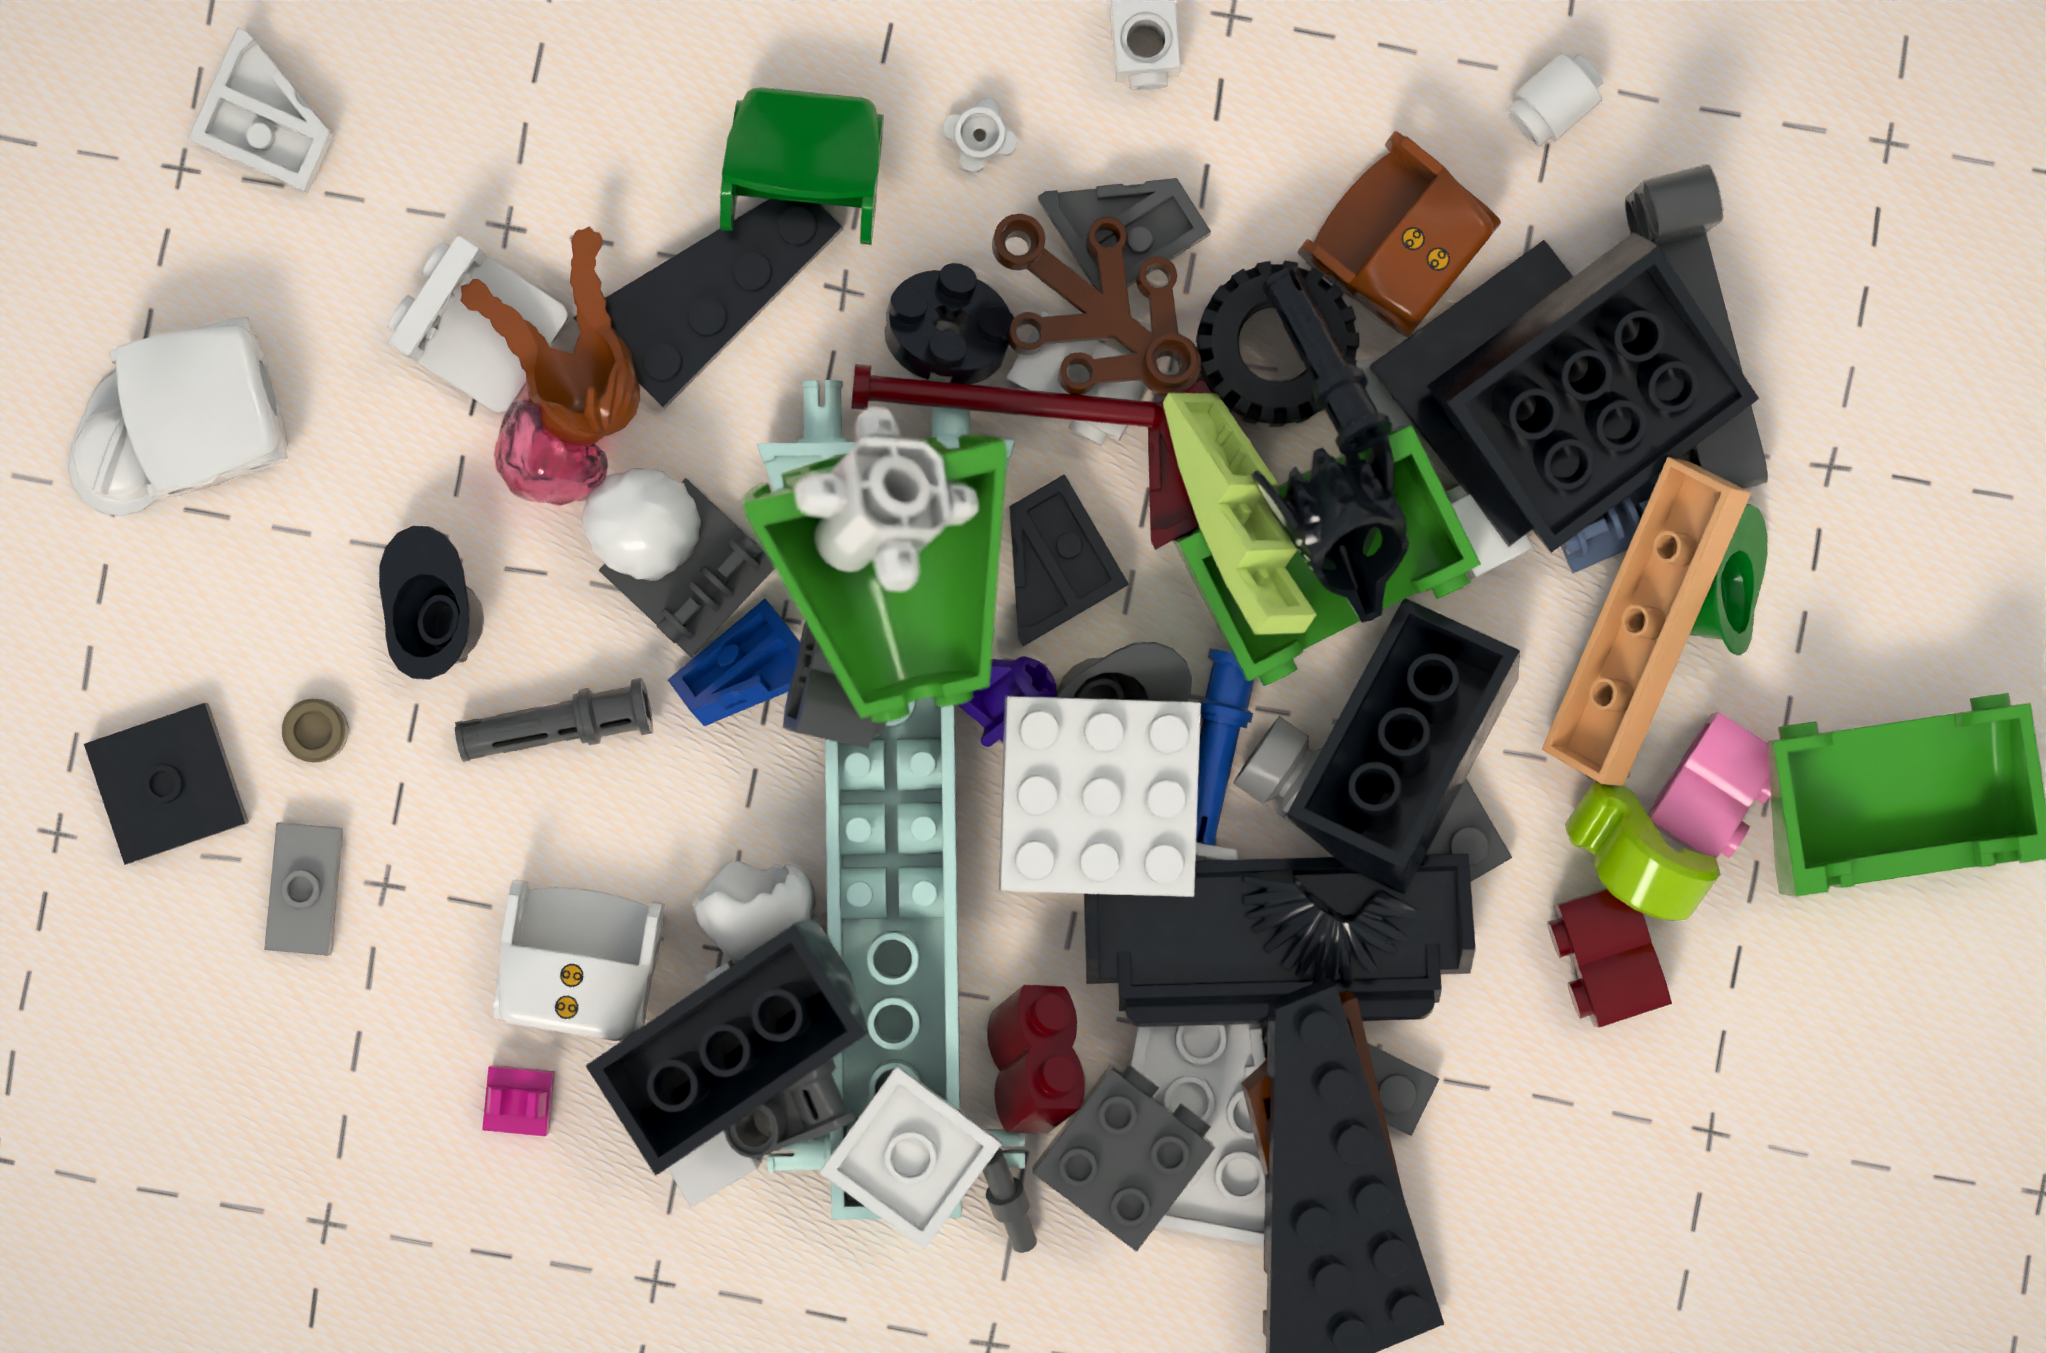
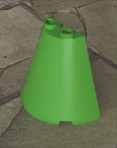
[742,435,1007,722]

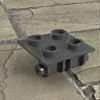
[598,478,775,658]

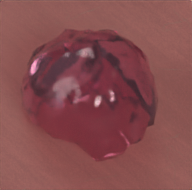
[494,400,608,506]

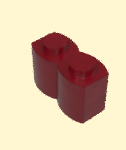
[1547,888,1672,1028]
[987,985,1085,1134]

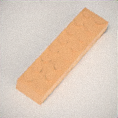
[1541,457,1751,786]

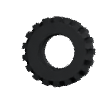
[1196,261,1360,427]

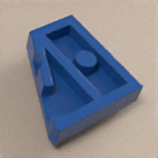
[668,599,800,726]

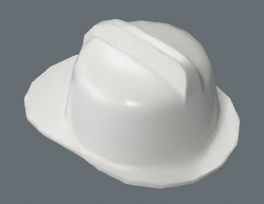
[68,371,157,516]

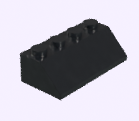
[1287,598,1520,895]
[586,918,869,1176]

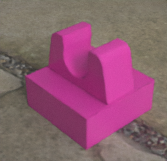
[482,1065,555,1137]

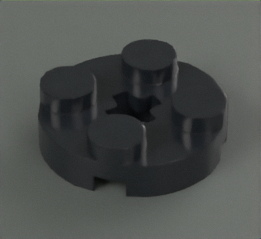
[884,263,1014,385]

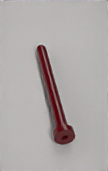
[851,364,1162,428]

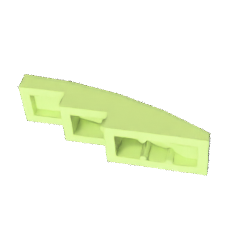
[1163,393,1317,635]

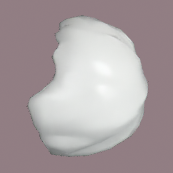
[581,468,701,581]
[692,860,816,962]

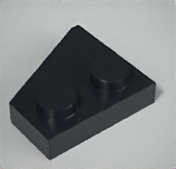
[1009,474,1129,647]

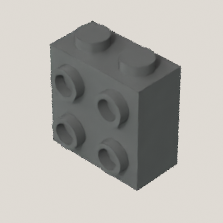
[1032,1064,1215,1252]

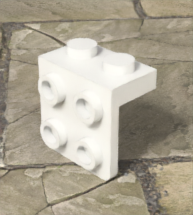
[387,234,569,414]

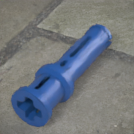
[1196,648,1254,846]

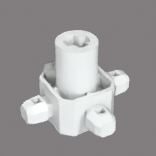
[795,407,978,591]

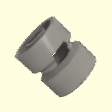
[1233,716,1322,830]

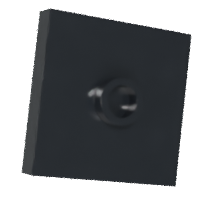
[84,703,249,865]

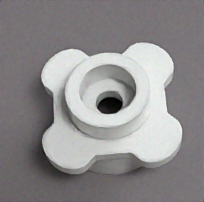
[943,97,1017,173]

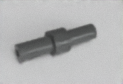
[983,1148,1037,1253]

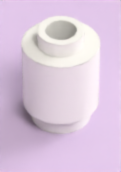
[1506,53,1603,147]

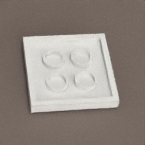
[999,696,1201,897]

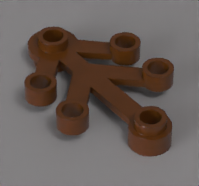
[992,214,1201,396]

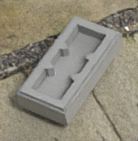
[264,822,343,956]

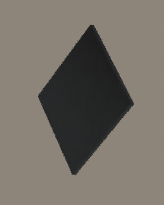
[1369,240,1573,547]

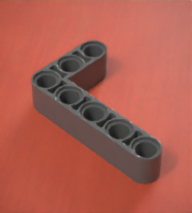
[1625,164,1768,489]

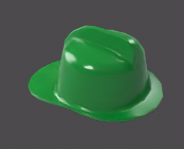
[1690,504,1767,656]

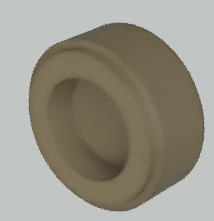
[282,699,349,762]

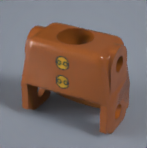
[1297,131,1501,337]

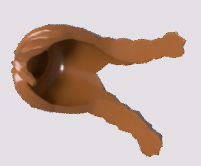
[460,226,640,446]

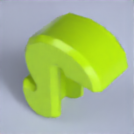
[1565,781,1721,921]

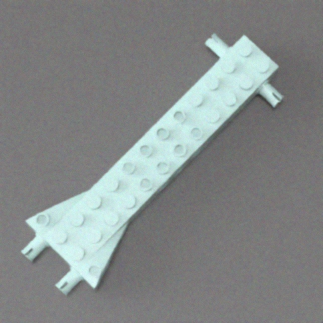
[756,378,1025,1220]

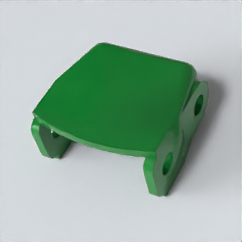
[720,87,884,245]

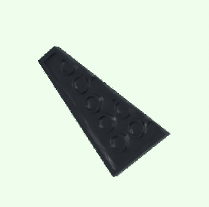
[1263,978,1444,1353]

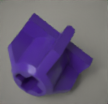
[957,656,1057,747]

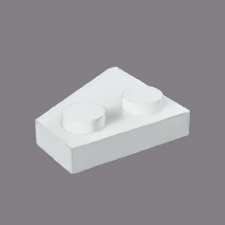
[188,27,334,193]

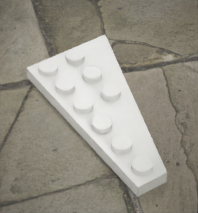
[1130,842,1266,1247]

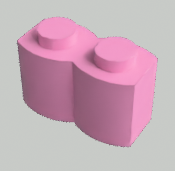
[1647,712,1771,859]

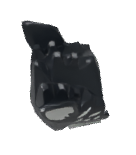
[1251,436,1409,623]

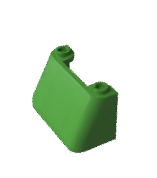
[1173,425,1481,686]
[1767,693,2046,897]

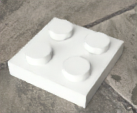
[819,1065,1002,1250]

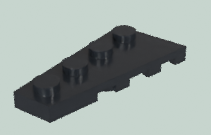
[573,199,843,409]

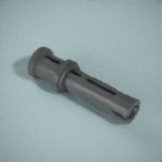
[455,678,653,762]

